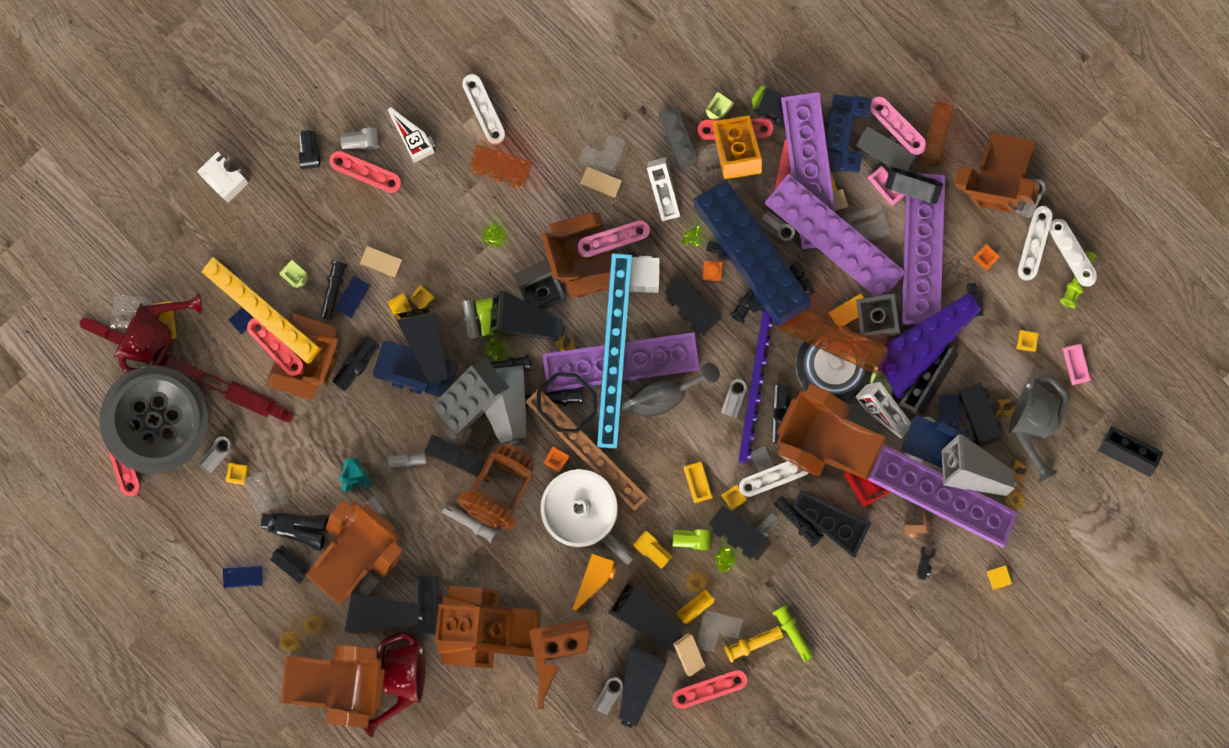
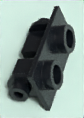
[270,545,311,584]

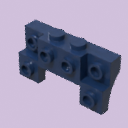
[824,94,872,173]

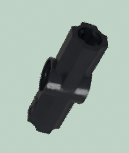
[332,336,380,391]
[771,385,791,444]

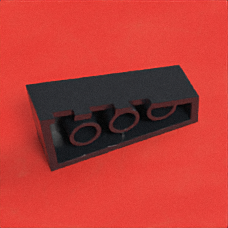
[792,489,871,558]

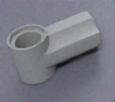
[340,128,379,150]
[1016,179,1046,218]
[758,211,795,244]
[721,379,747,418]
[198,436,234,473]
[593,677,624,715]

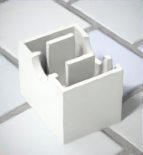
[197,152,248,203]
[630,256,660,293]

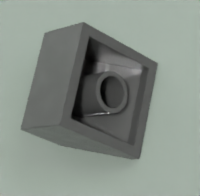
[513,259,565,310]
[856,294,902,338]

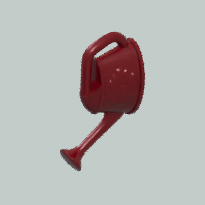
[113,293,202,373]
[363,632,425,738]

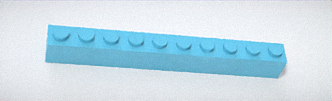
[597,253,632,448]

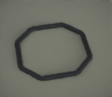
[537,372,597,433]

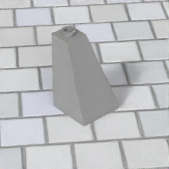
[485,365,527,445]
[941,434,1016,496]

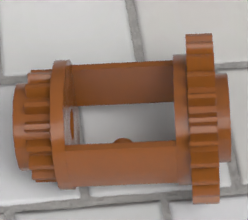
[457,444,534,530]

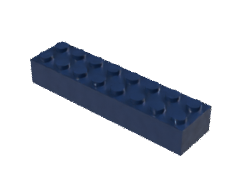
[694,179,811,327]

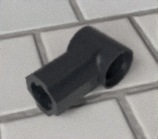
[299,130,320,169]

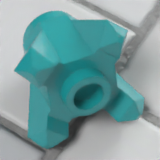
[338,458,372,492]

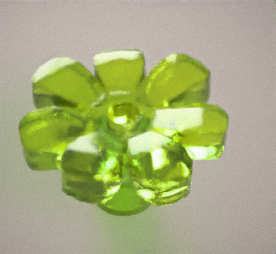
[482,224,506,248]
[681,226,702,247]
[484,337,505,362]
[715,548,736,573]

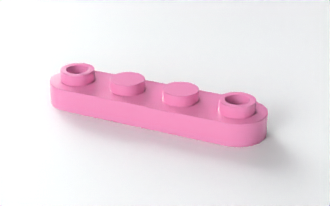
[870,97,926,155]
[577,221,650,258]

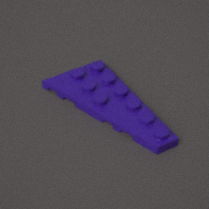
[871,292,981,399]

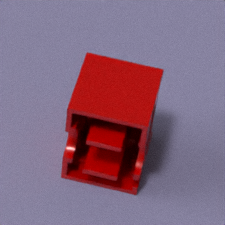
[843,472,890,509]

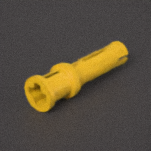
[724,626,783,662]

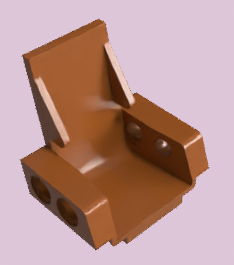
[954,133,1040,214]
[541,212,611,299]
[265,314,339,401]
[777,384,886,480]
[306,499,403,606]
[435,586,540,668]
[529,619,590,710]
[280,645,385,728]

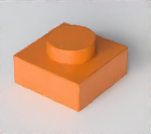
[972,244,1000,271]
[702,261,723,282]
[543,447,570,473]

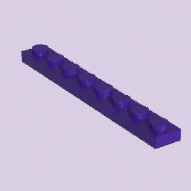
[738,311,773,464]

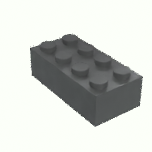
[432,357,509,435]

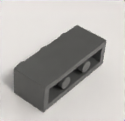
[659,107,697,170]
[855,126,916,171]

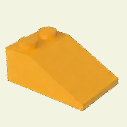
[712,115,762,180]
[573,554,617,612]

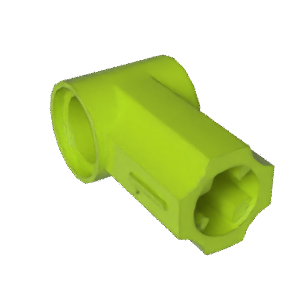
[476,298,499,337]
[673,530,711,550]

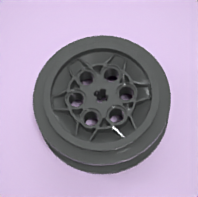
[99,366,208,474]

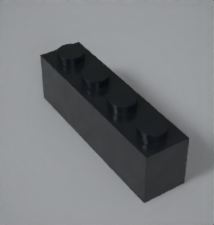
[899,344,958,417]

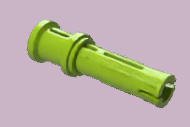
[1060,251,1097,308]
[772,604,815,662]

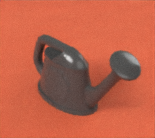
[620,363,720,417]
[1009,375,1070,483]

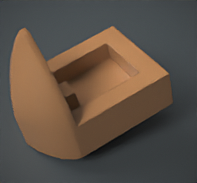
[903,510,932,538]

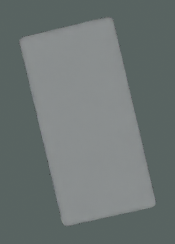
[751,446,774,472]

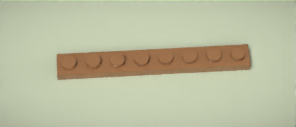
[526,390,648,511]

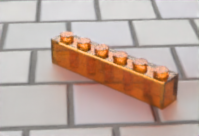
[774,310,888,375]

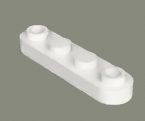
[462,74,505,145]
[1017,206,1052,281]
[1049,219,1097,286]
[739,461,809,497]

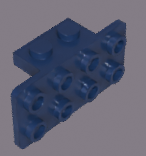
[373,341,456,397]
[902,416,982,468]

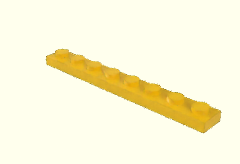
[201,257,321,364]

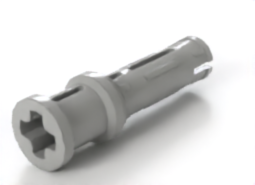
[442,502,499,544]

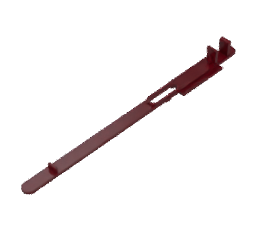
[80,318,293,422]

